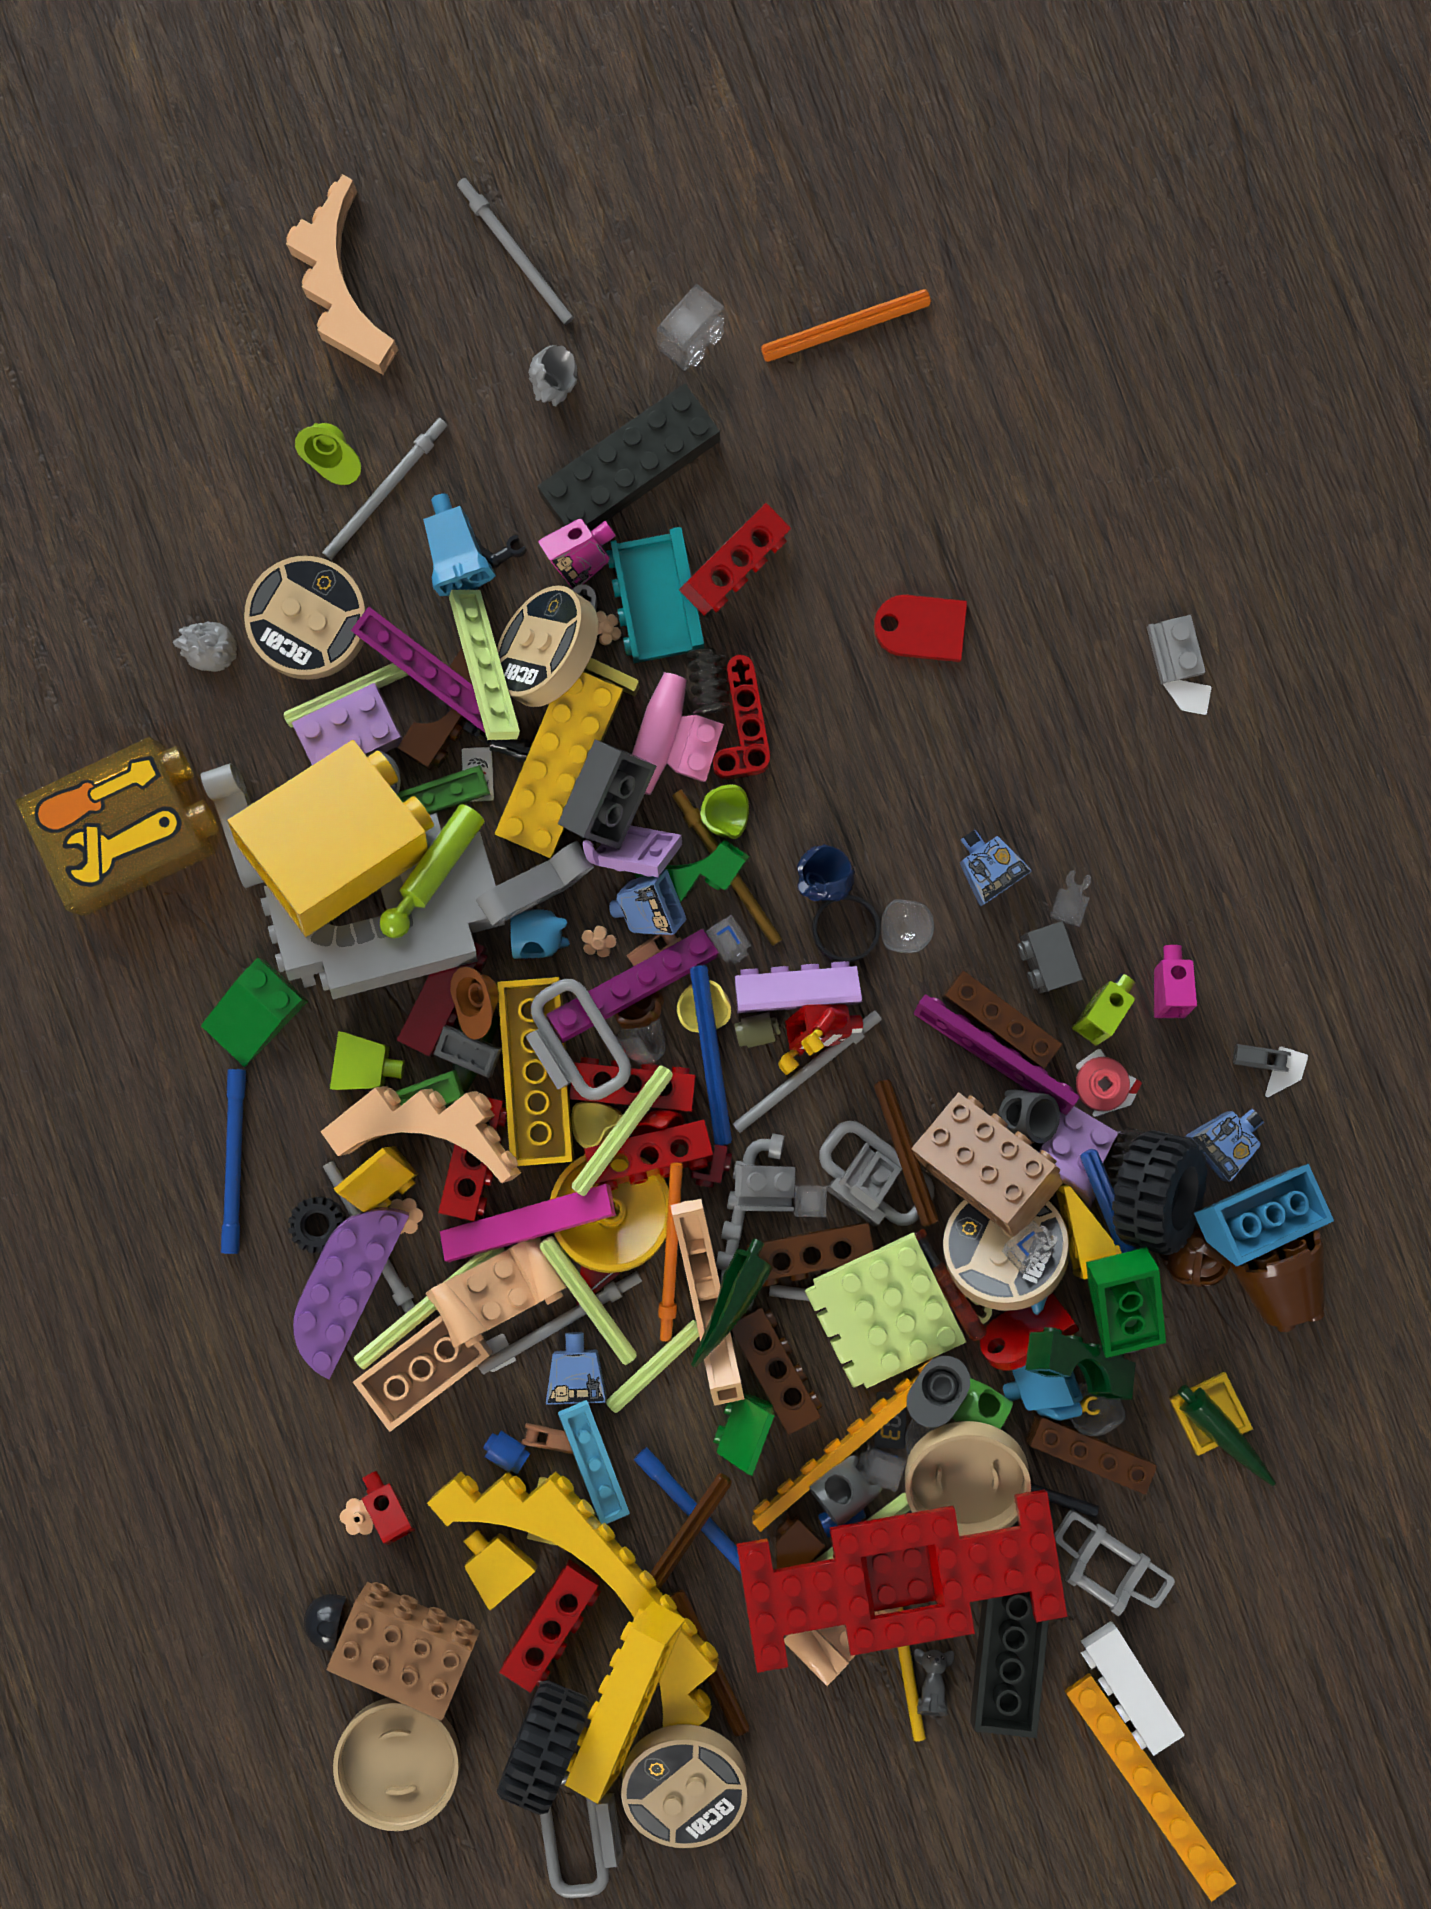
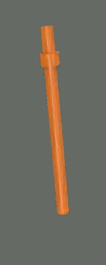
[658,1162,683,1342]

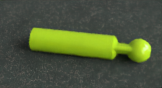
[380,804,485,938]

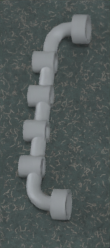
[716,1133,785,1311]

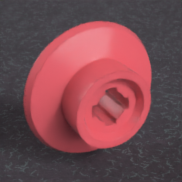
[1076,1057,1130,1111]

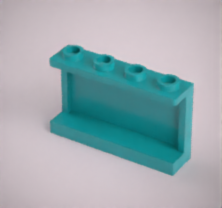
[606,527,704,663]

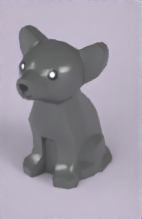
[914,1649,954,1716]

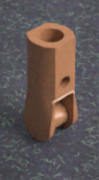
[626,934,682,966]
[521,1423,574,1455]

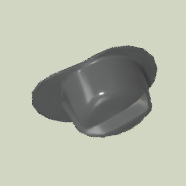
[907,1356,970,1428]

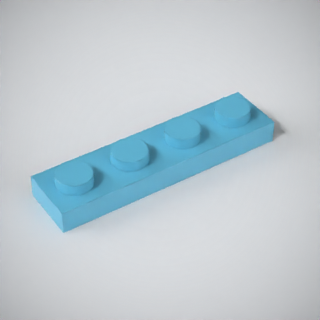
[558,1400,630,1524]

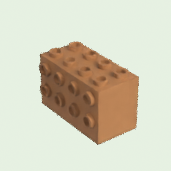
[911,1092,1063,1240]
[326,1582,480,1720]

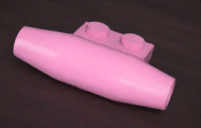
[632,673,724,795]

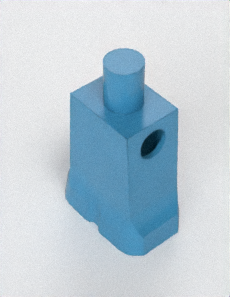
[423,494,496,596]

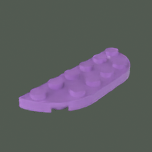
[293,1207,409,1379]

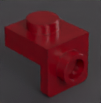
[690,1144,732,1188]

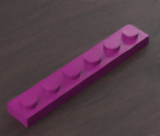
[350,606,485,732]
[546,929,719,1043]
[913,994,1080,1116]

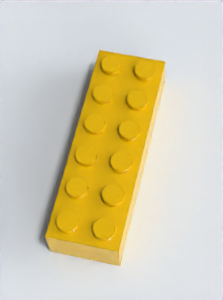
[495,671,624,859]
[497,977,574,1166]
[565,1601,685,1804]

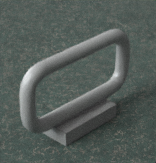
[525,979,631,1100]
[819,1121,935,1227]
[540,1771,623,1898]

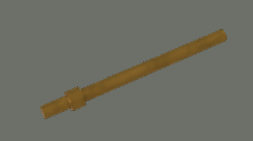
[672,789,782,946]

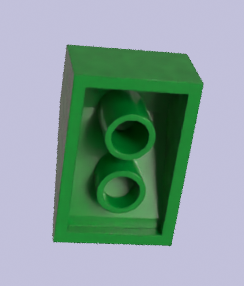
[201,958,308,1067]
[1086,1247,1166,1358]
[713,1392,775,1476]

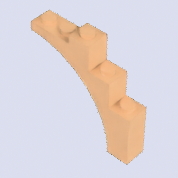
[286,174,398,375]
[320,1086,521,1183]
[670,1199,745,1406]

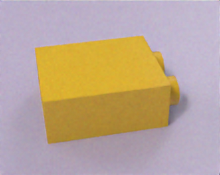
[227,740,434,937]

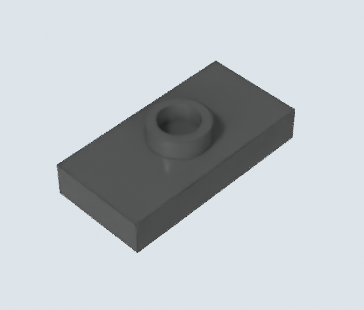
[434,1025,502,1078]

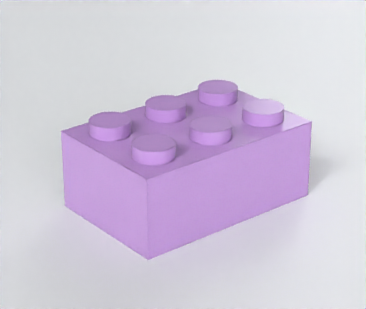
[292,683,403,765]

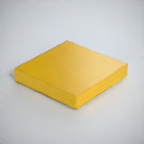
[1169,1372,1253,1456]

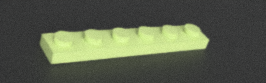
[449,590,520,740]

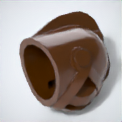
[1159,1228,1231,1287]

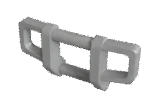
[1054,1510,1175,1616]

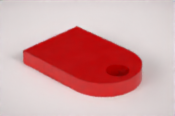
[874,595,967,662]
[980,1293,1079,1370]

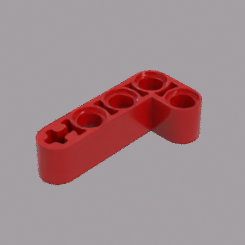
[713,655,770,780]

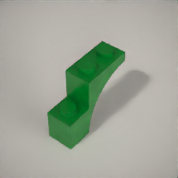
[635,840,750,903]

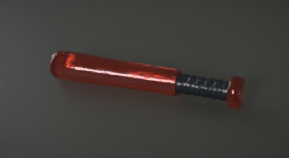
[914,1229,987,1341]

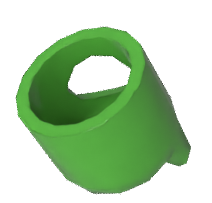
[952,1377,1013,1429]

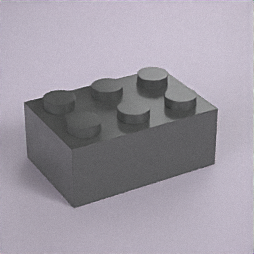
[558,739,657,850]

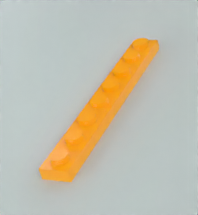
[752,1359,932,1532]
[1064,1673,1237,1902]

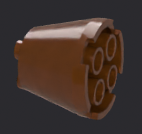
[1229,1229,1325,1332]

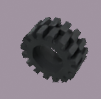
[288,1197,346,1253]

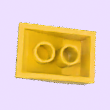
[333,1146,418,1213]
[1056,1184,1122,1280]

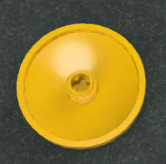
[550,1155,669,1273]

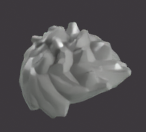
[528,345,577,406]
[173,621,237,672]

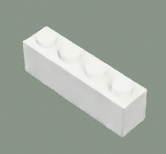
[1081,1621,1185,1756]

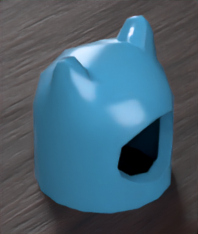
[511,909,570,959]

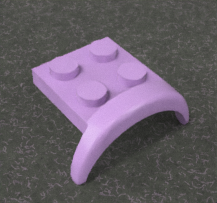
[582,825,682,877]
[1038,1106,1118,1208]

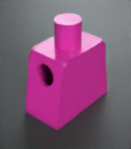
[1154,945,1197,1018]

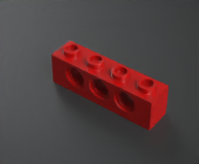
[679,503,791,615]
[569,1057,696,1112]
[438,1097,507,1221]
[584,1120,713,1191]
[499,1560,601,1693]

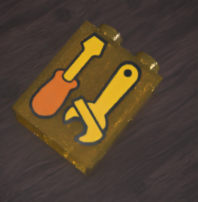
[15,736,220,916]

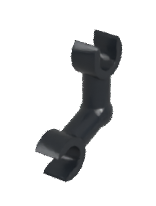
[475,535,527,568]

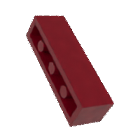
[397,941,488,1057]

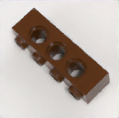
[942,971,1062,1069]
[747,1222,874,1287]
[732,1305,823,1435]
[1025,1413,1157,1495]

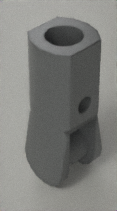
[1233,1044,1291,1072]

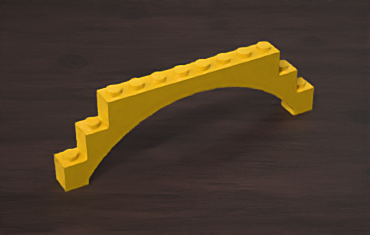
[427,1471,719,1727]

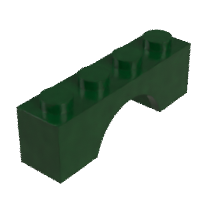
[1025,1327,1136,1400]

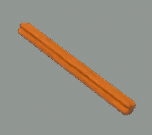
[761,289,931,362]

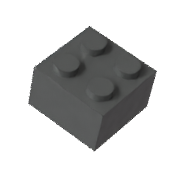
[1017,921,1083,994]

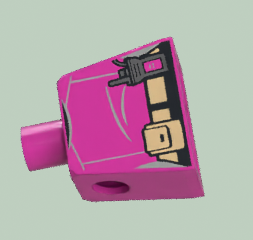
[538,519,616,589]

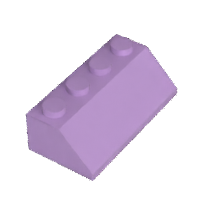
[734,961,862,1014]

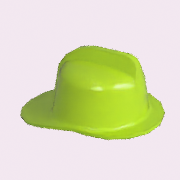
[295,423,361,485]

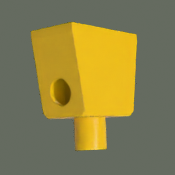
[463,1529,538,1610]

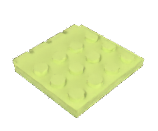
[805,1232,966,1389]

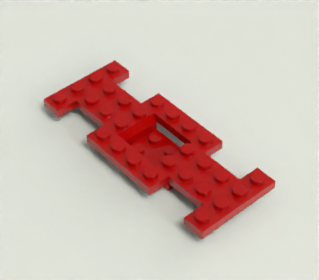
[736,1489,1067,1673]

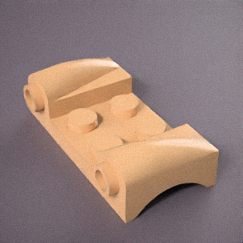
[426,1237,567,1349]
[784,1607,901,1686]

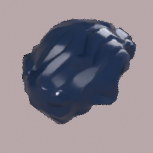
[797,845,855,901]

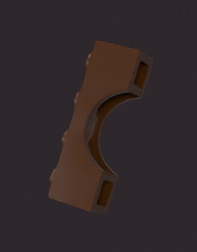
[397,648,472,771]

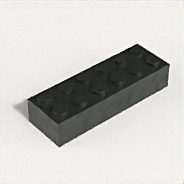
[537,383,720,531]
[970,1591,1049,1738]

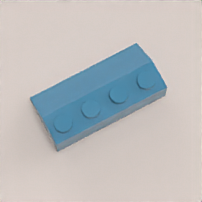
[1194,1164,1334,1266]

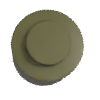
[734,1012,781,1048]

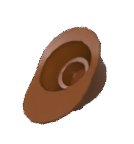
[450,966,499,1040]

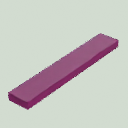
[440,1184,616,1262]

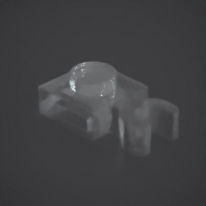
[1050,870,1091,927]

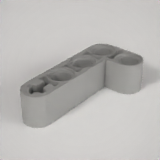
[201,763,264,888]
[476,841,594,926]

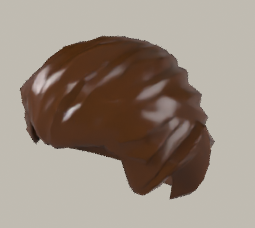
[614,990,664,1029]

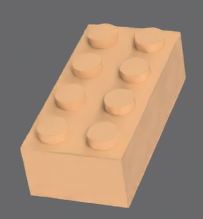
[353,1315,493,1432]

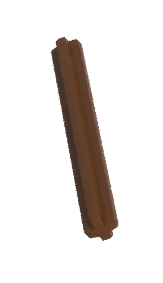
[874,1079,938,1226]
[650,1473,732,1590]
[670,1590,749,1737]

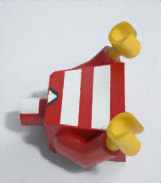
[778,1004,863,1075]

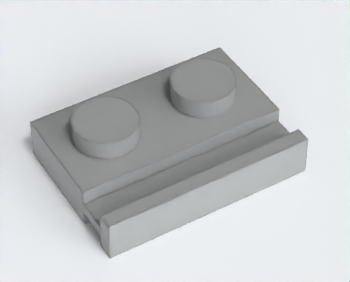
[1147,615,1206,684]
[838,1142,901,1211]
[734,1165,795,1211]

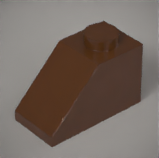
[776,1514,825,1569]

